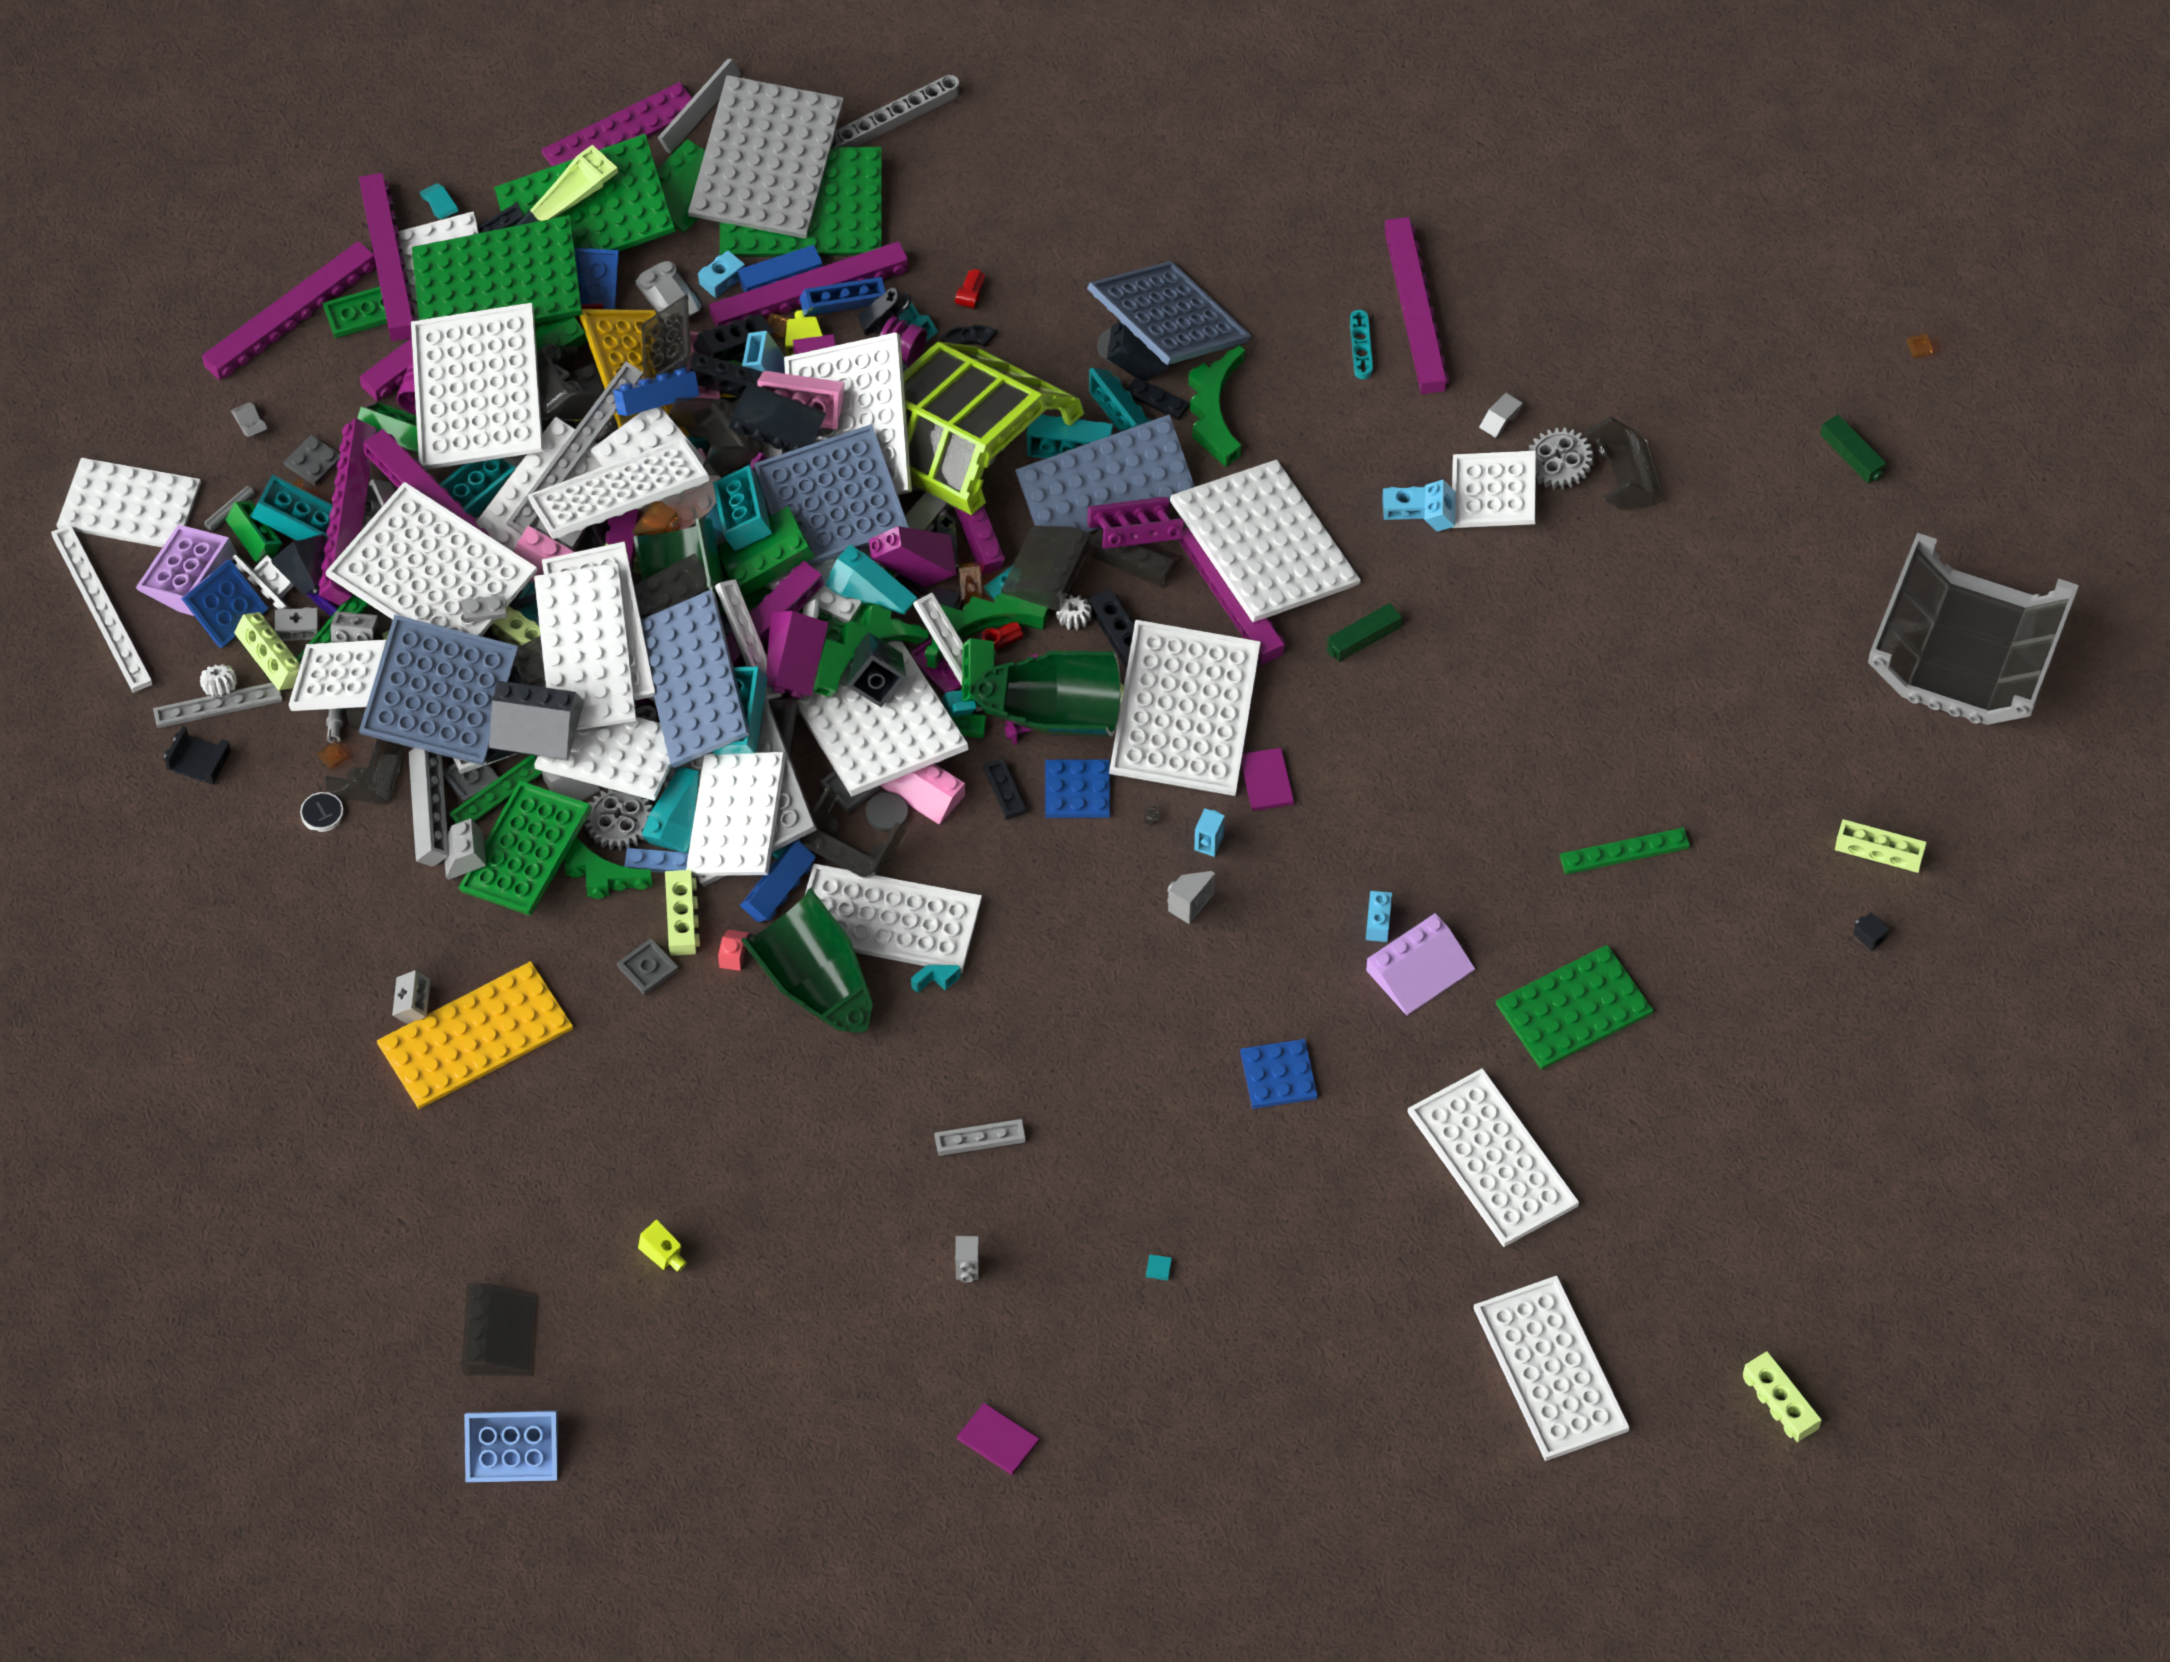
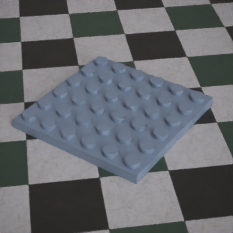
[1087,261,1251,365]
[754,424,909,572]
[359,615,518,766]

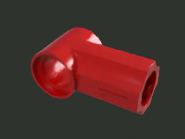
[955,269,985,309]
[982,622,1023,653]

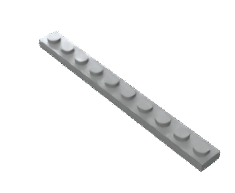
[506,361,643,535]

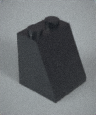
[1107,322,1171,381]
[271,534,327,596]
[846,632,906,707]

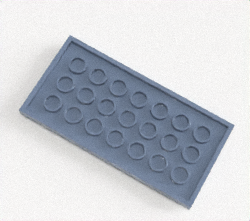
[1015,415,1195,548]
[641,590,750,768]

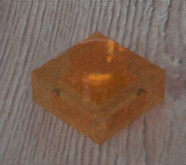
[767,313,790,339]
[1906,334,1933,359]
[318,741,348,770]

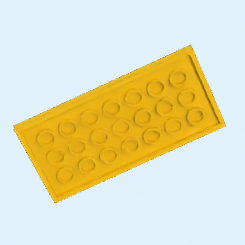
[579,309,700,436]
[377,961,573,1109]

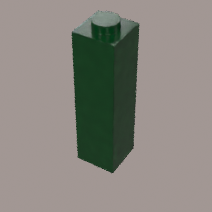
[1820,414,1886,484]
[1326,603,1402,662]

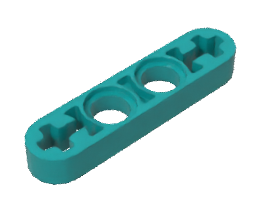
[1350,310,1373,379]

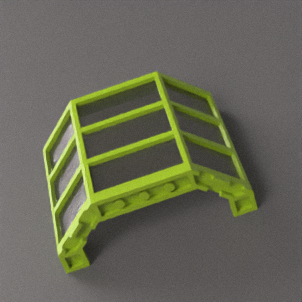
[903,342,1084,515]

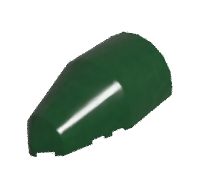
[633,518,724,614]
[968,651,1121,737]
[741,887,873,1033]

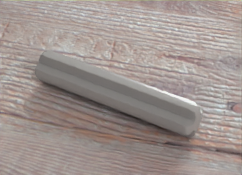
[205,486,255,531]

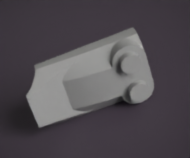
[636,261,702,326]

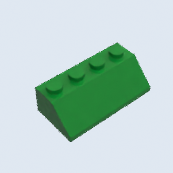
[358,401,419,456]

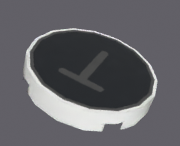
[300,792,344,832]

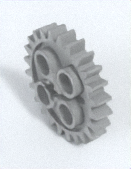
[1529,427,1594,490]
[585,788,653,851]

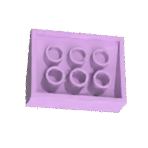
[136,525,237,616]
[1366,913,1475,1016]

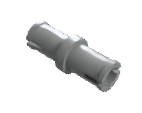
[326,708,343,743]

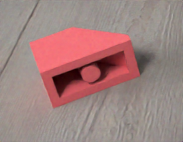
[718,930,749,971]

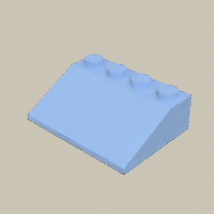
[465,1410,558,1482]

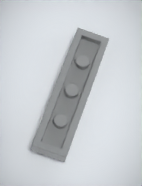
[934,1119,1025,1156]

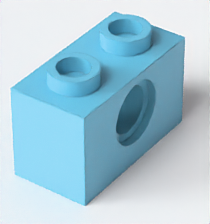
[698,251,745,298]
[1424,480,1456,532]
[1382,486,1425,520]
[1194,808,1225,857]
[1366,891,1392,942]

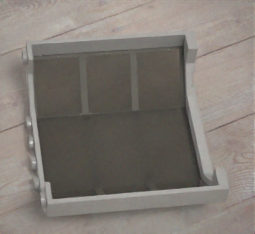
[1868,533,2079,725]

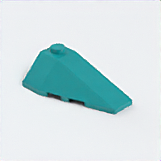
[825,544,918,614]
[641,766,699,854]

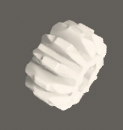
[1056,595,1092,630]
[200,664,237,697]

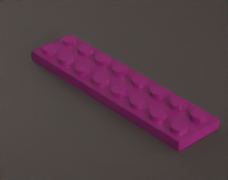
[541,82,692,166]

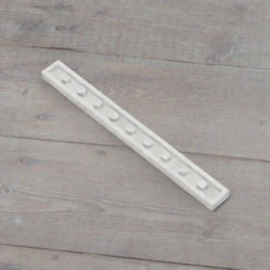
[51,524,152,693]

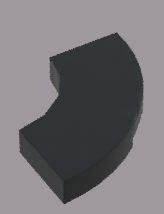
[940,324,997,347]

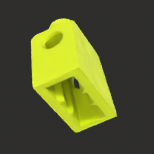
[785,310,822,357]
[638,1220,687,1272]

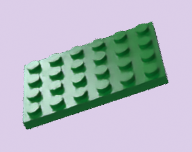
[459,781,592,916]
[1495,945,1653,1070]

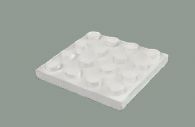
[1452,451,1536,528]
[289,640,386,711]

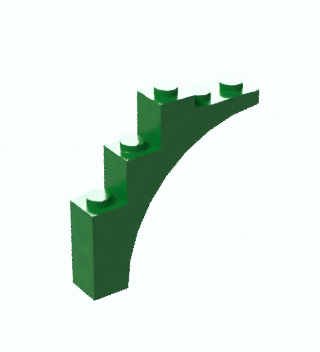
[1188,345,1245,467]
[925,588,1050,669]
[813,605,929,697]
[564,836,652,899]

